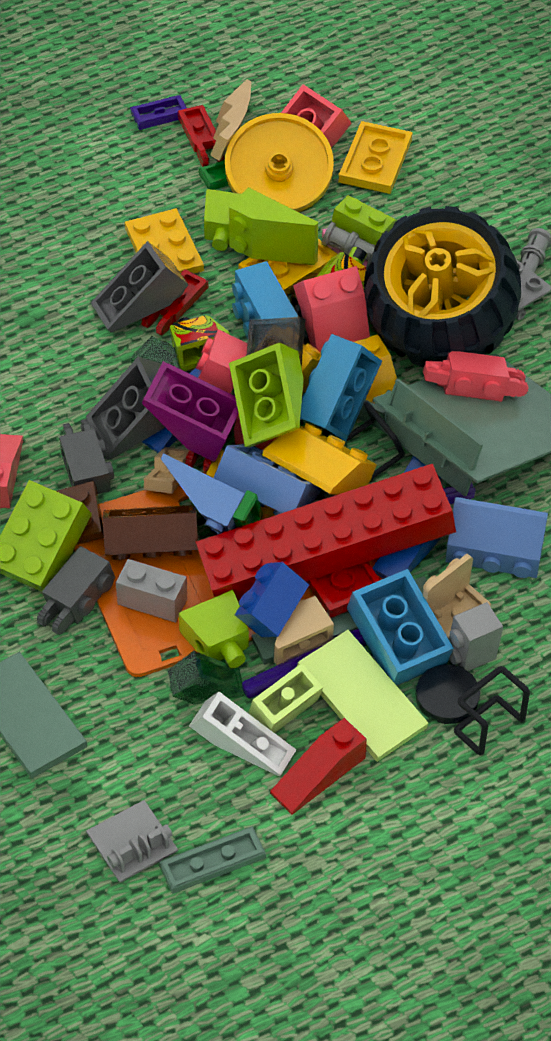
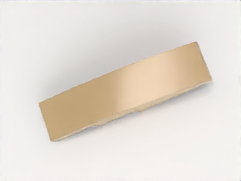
[210,79,251,161]

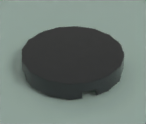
[415,664,480,724]

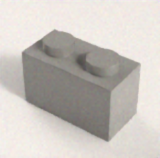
[116,559,187,623]
[449,602,503,671]

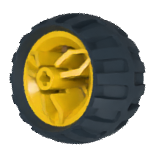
[364,206,521,367]

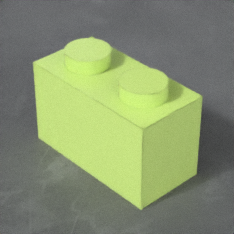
[248,663,323,733]

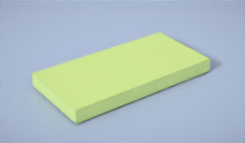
[297,630,429,762]

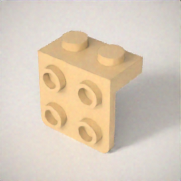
[423,554,491,639]

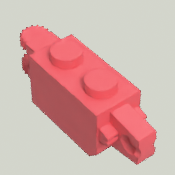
[423,351,529,402]

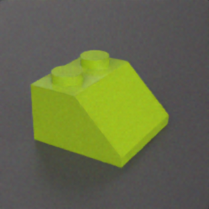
[331,195,397,245]

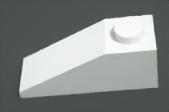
[189,692,296,776]

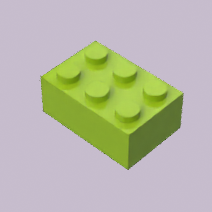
[0,480,92,592]

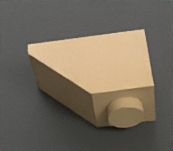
[274,596,334,666]

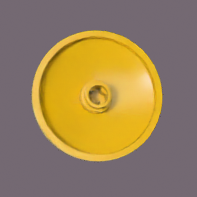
[225,113,334,212]

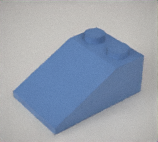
[161,453,245,535]

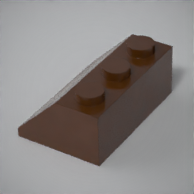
[103,505,198,560]

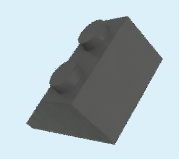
[91,241,189,333]
[86,356,165,460]

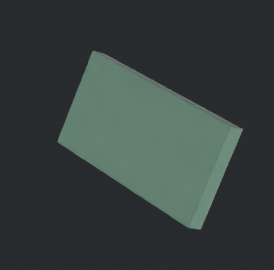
[0,651,87,779]

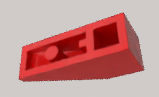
[270,718,367,815]

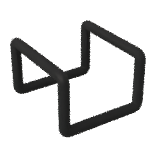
[323,401,405,481]
[454,666,530,755]

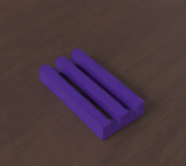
[130,95,187,130]

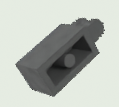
[59,419,114,494]
[37,546,115,635]

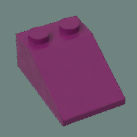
[142,361,238,462]

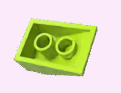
[229,187,318,265]
[229,342,303,448]

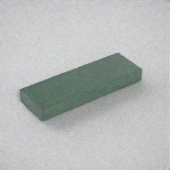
[159,826,266,894]

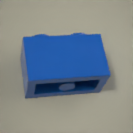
[235,562,309,638]

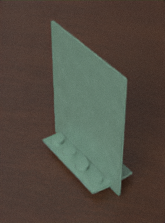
[373,354,551,496]

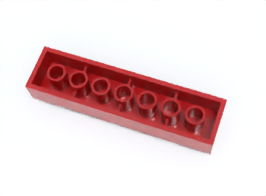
[196,463,456,603]

